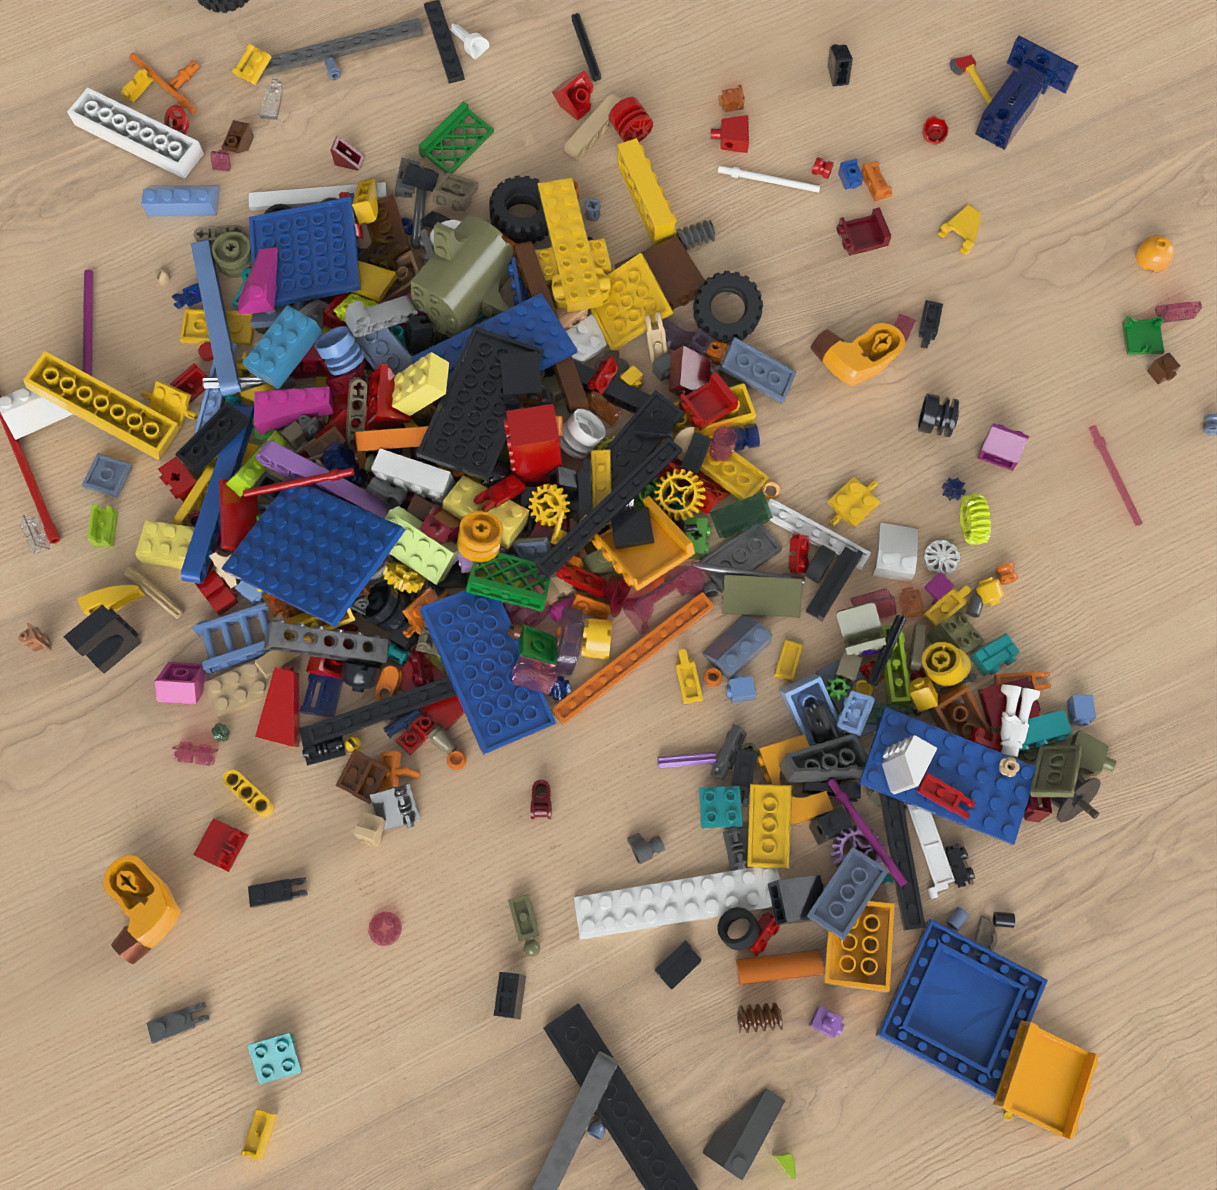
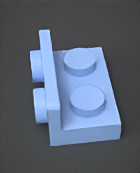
[836,691,875,736]

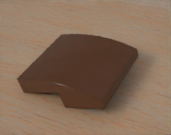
[335,749,389,804]

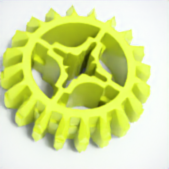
[959,493,992,545]

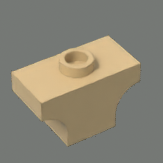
[210,549,241,588]
[353,812,386,847]

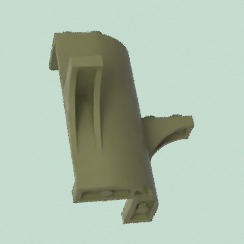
[411,213,514,338]

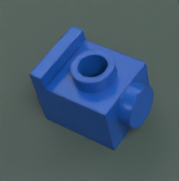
[838,159,863,190]

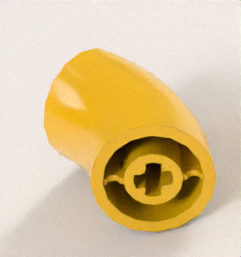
[922,642,971,686]

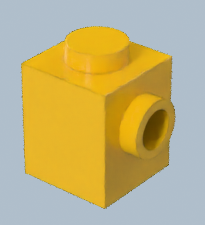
[910,676,938,712]

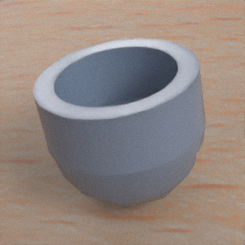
[586,1120,606,1140]

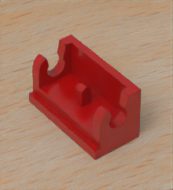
[323,293,349,329]
[169,363,207,404]

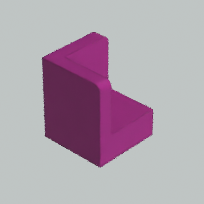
[924,572,955,605]

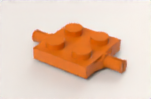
[402,587,451,638]

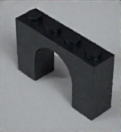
[63,605,141,674]

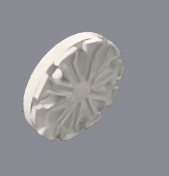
[923,540,960,575]

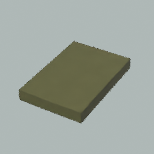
[1030,745,1082,797]

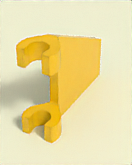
[938,204,982,255]

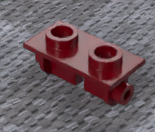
[409,645,434,688]

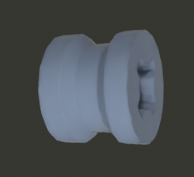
[1204,414,1217,435]

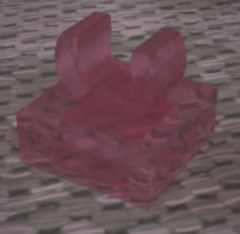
[210,149,231,171]

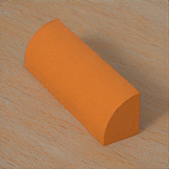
[735,949,825,985]

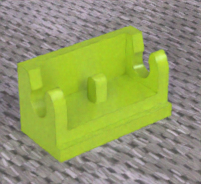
[87,504,118,547]

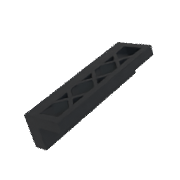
[806,546,863,622]

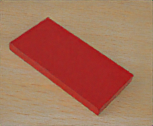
[219,478,258,551]
[399,660,464,731]

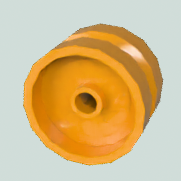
[457,511,503,563]

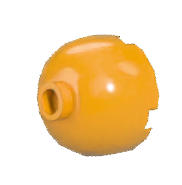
[1135,235,1174,272]

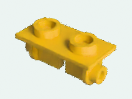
[120,68,154,103]

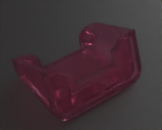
[623,565,706,635]

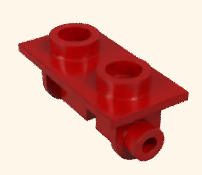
[588,355,618,395]
[788,534,810,574]
[748,912,780,957]

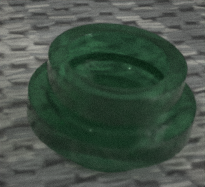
[212,722,230,742]

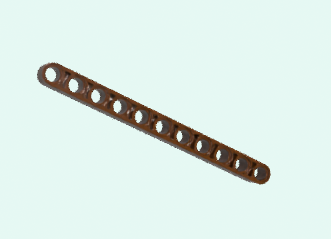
[513,241,588,413]

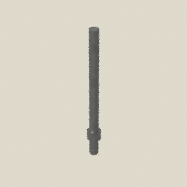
[691,561,805,585]

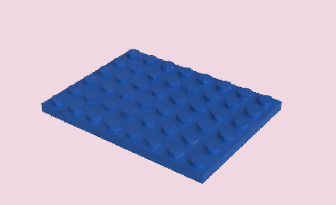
[221,479,405,627]

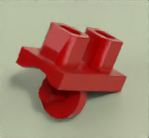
[967,727,1003,752]

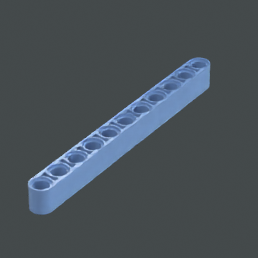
[191,239,242,396]

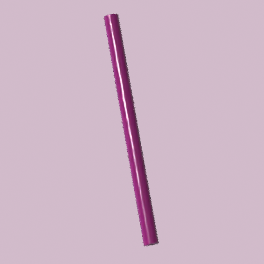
[82,270,93,376]

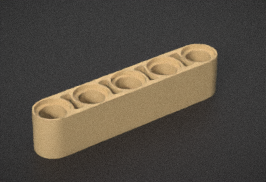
[563,94,622,161]

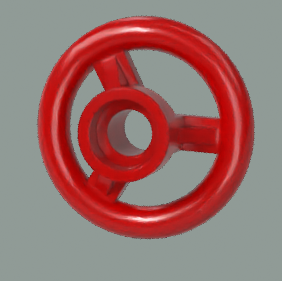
[164,105,189,135]

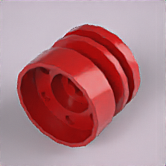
[609,97,653,142]

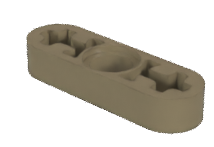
[194,225,246,245]
[909,623,926,671]

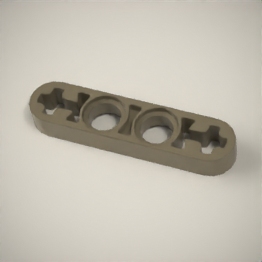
[345,377,367,450]

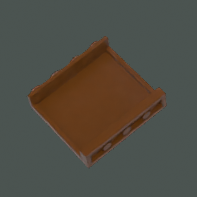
[614,236,705,310]

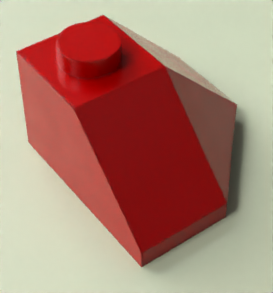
[552,71,593,120]

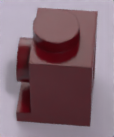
[1023,794,1052,823]

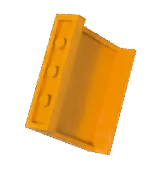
[592,496,695,591]
[993,1021,1099,1140]

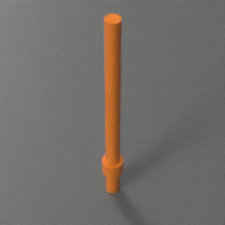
[129,53,197,114]

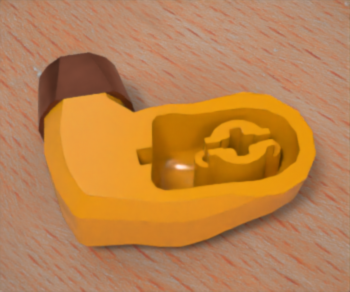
[811,323,906,386]
[103,854,181,964]

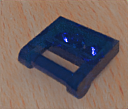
[299,674,343,718]

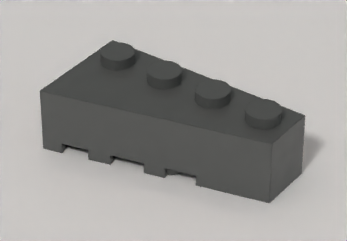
[779,734,867,783]

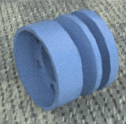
[314,326,364,375]

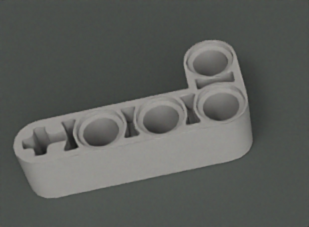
[345,296,418,337]

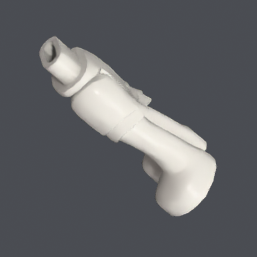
[1000,684,1040,757]

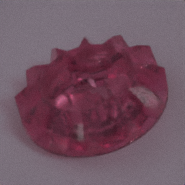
[368,912,402,946]

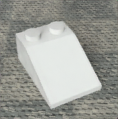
[872,523,918,582]

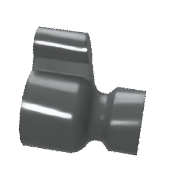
[627,833,665,864]

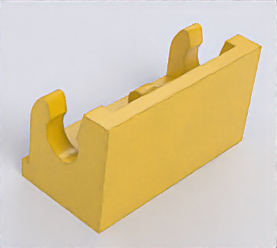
[240,1108,278,1160]

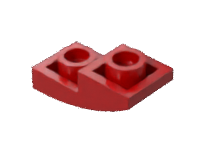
[396,711,439,755]

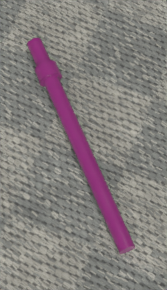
[828,779,908,887]

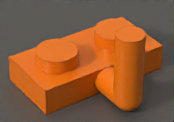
[377,751,420,792]

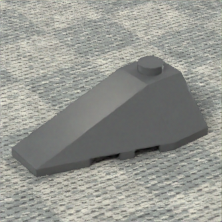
[703,1088,785,1180]

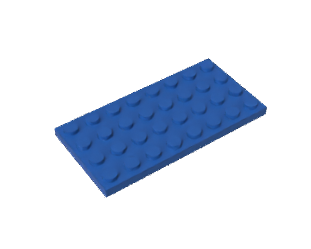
[411,293,577,403]
[419,590,556,755]
[858,707,1038,845]

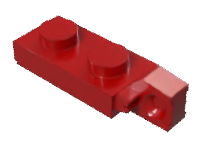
[554,565,606,598]

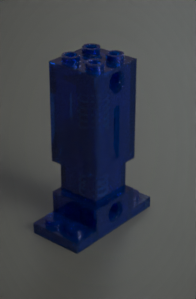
[975,35,1079,150]

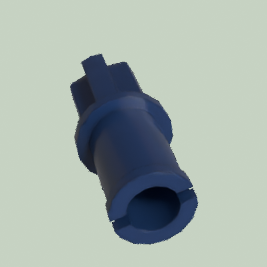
[383,710,421,738]

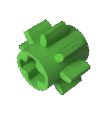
[825,675,850,702]

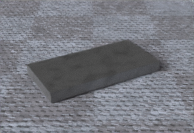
[699,521,782,593]

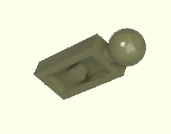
[508,894,540,957]

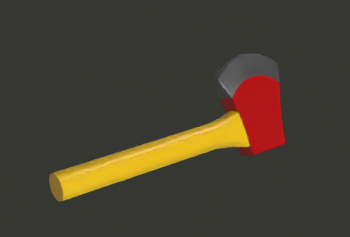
[950,55,996,108]

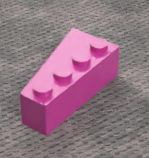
[254,387,334,435]

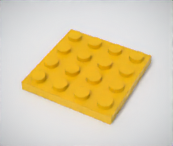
[590,253,674,352]

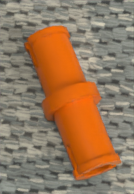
[169,60,200,91]

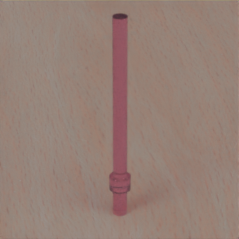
[1089,425,1143,526]

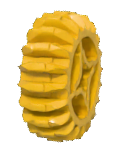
[654,469,706,521]

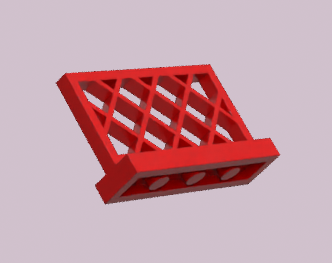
[657,458,731,514]

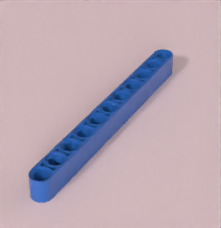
[181,403,254,584]

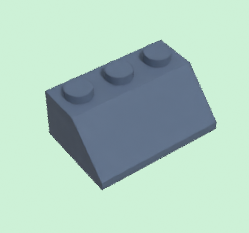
[702,615,773,680]

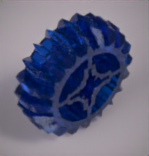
[322,442,368,487]

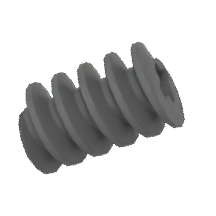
[676,220,715,250]

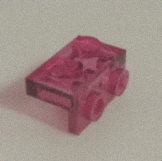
[1155,301,1202,323]

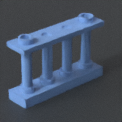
[192,602,273,674]

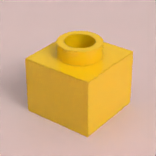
[620,366,643,389]

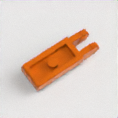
[994,671,1051,690]

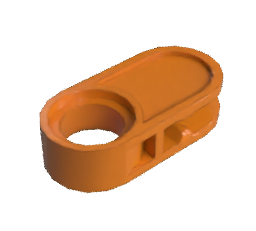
[375,666,403,701]

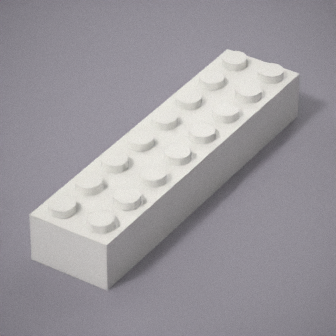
[67,88,204,179]

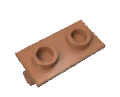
[19,623,51,652]

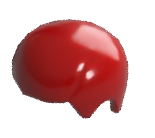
[922,116,949,145]

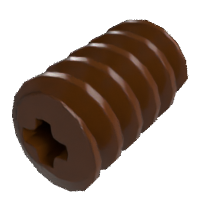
[737,1002,783,1033]

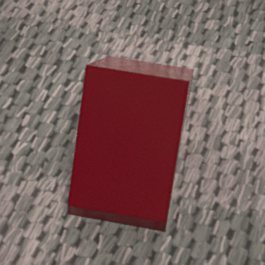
[330,135,365,171]

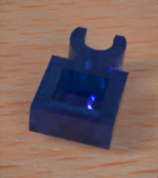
[172,283,202,309]

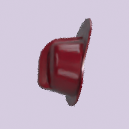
[603,576,632,618]

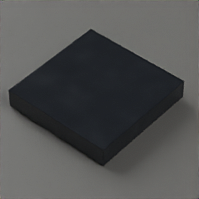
[611,508,654,549]

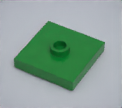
[519,624,557,670]

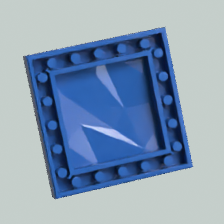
[876,919,1048,1099]

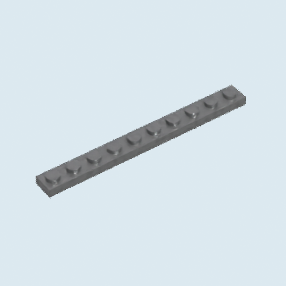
[263,18,423,76]

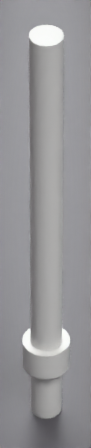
[718,165,820,193]

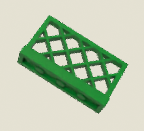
[419,101,494,174]
[466,553,551,612]

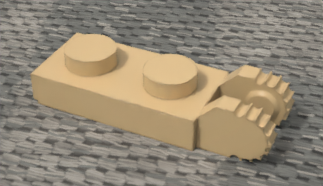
[644,312,668,364]

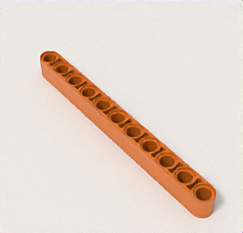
[355,416,564,451]

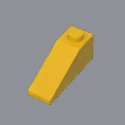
[352,178,378,224]

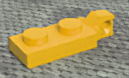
[923,585,972,628]
[675,649,703,705]

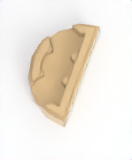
[673,426,695,462]

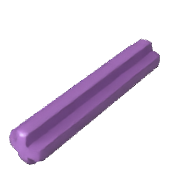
[657,752,717,768]

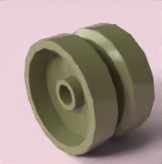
[212,231,252,278]

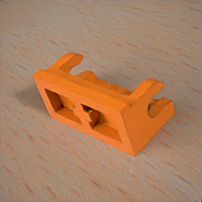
[861,161,893,202]

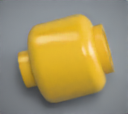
[975,577,1005,607]

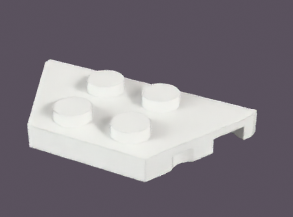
[566,314,607,364]

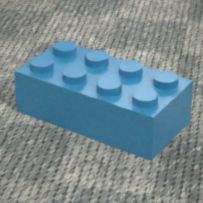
[243,305,323,389]

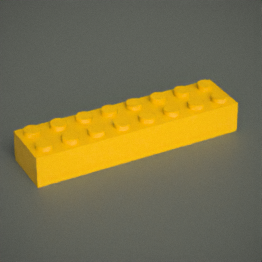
[23,351,180,461]

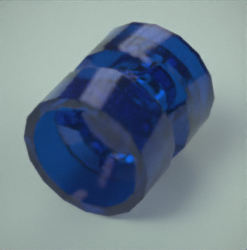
[729,423,760,451]

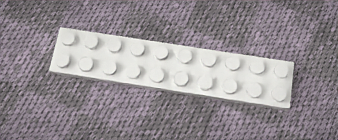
[574,867,780,940]

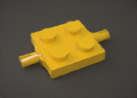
[141,381,198,429]
[827,477,881,529]

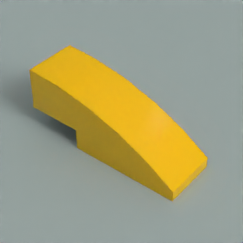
[77,585,145,616]

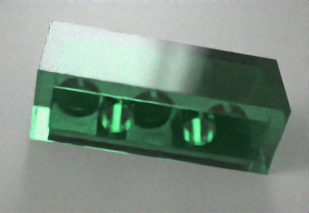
[710,492,773,538]

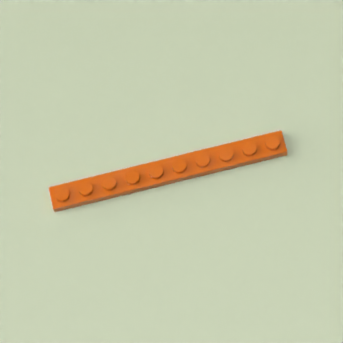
[551,592,715,726]

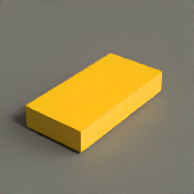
[774,639,803,682]

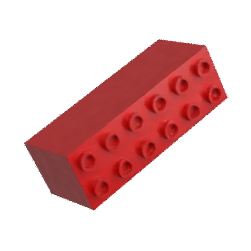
[503,404,562,495]

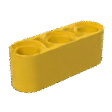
[223,769,274,817]

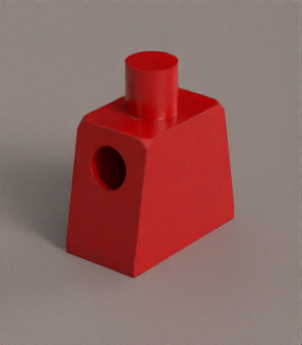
[710,115,749,153]

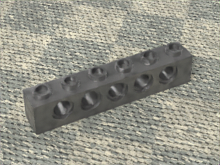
[264,620,388,666]

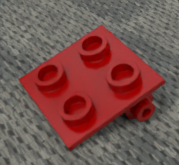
[193,818,249,872]

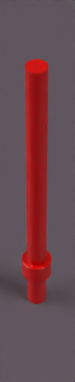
[243,468,354,498]

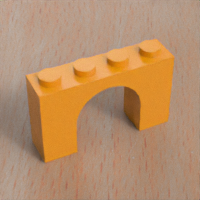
[757,734,833,827]

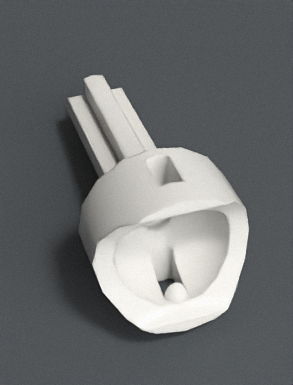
[450,23,489,59]

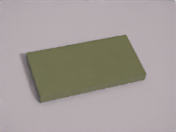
[722,575,802,618]

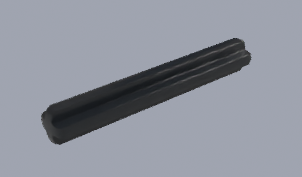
[867,615,906,687]

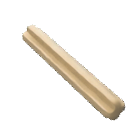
[124,567,184,619]

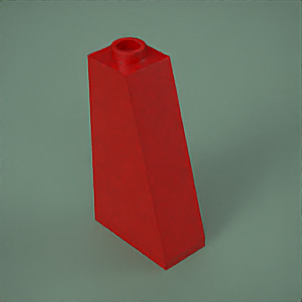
[255,665,300,747]

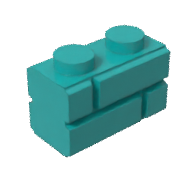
[970,633,1020,676]

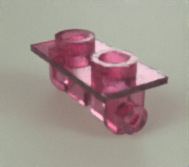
[172,741,218,766]

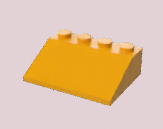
[825,901,895,993]

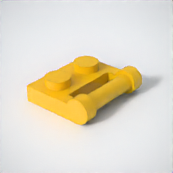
[231,43,272,85]

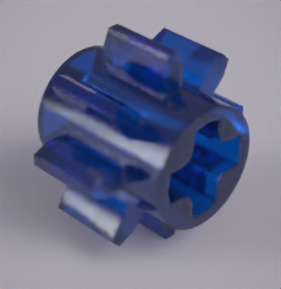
[941,477,966,501]
[546,676,571,700]

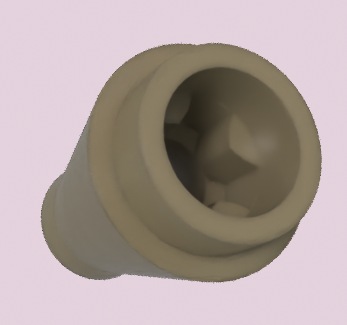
[428,725,457,755]

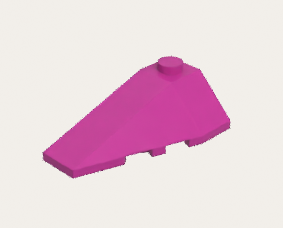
[238,247,278,315]

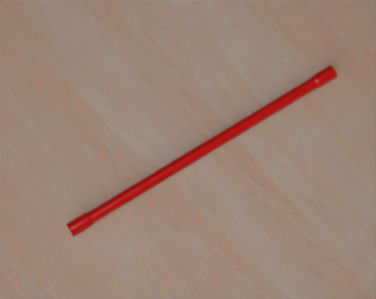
[0,395,61,544]

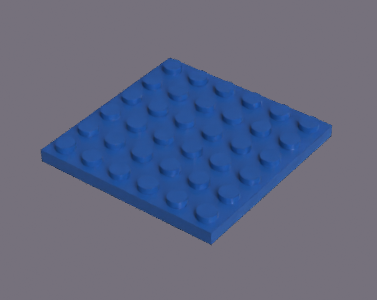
[249,197,361,307]

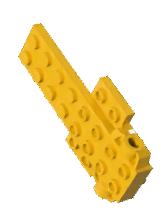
[535,177,612,313]

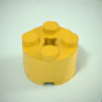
[581,618,613,660]

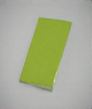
[772,1152,797,1179]

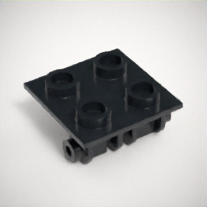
[299,725,346,766]

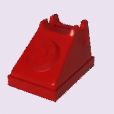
[364,363,411,430]

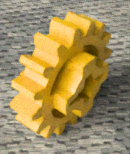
[528,484,570,526]
[382,560,425,593]

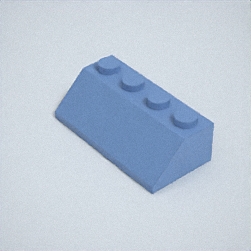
[141,185,219,216]

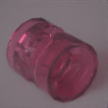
[709,426,738,461]

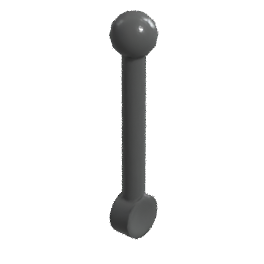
[940,673,977,693]

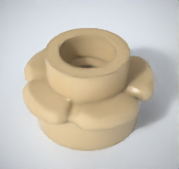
[999,757,1019,777]

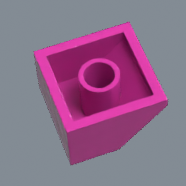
[155,662,206,705]

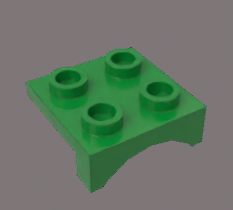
[1122,316,1165,355]

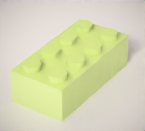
[385,506,460,585]

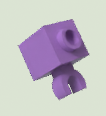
[809,1006,845,1038]

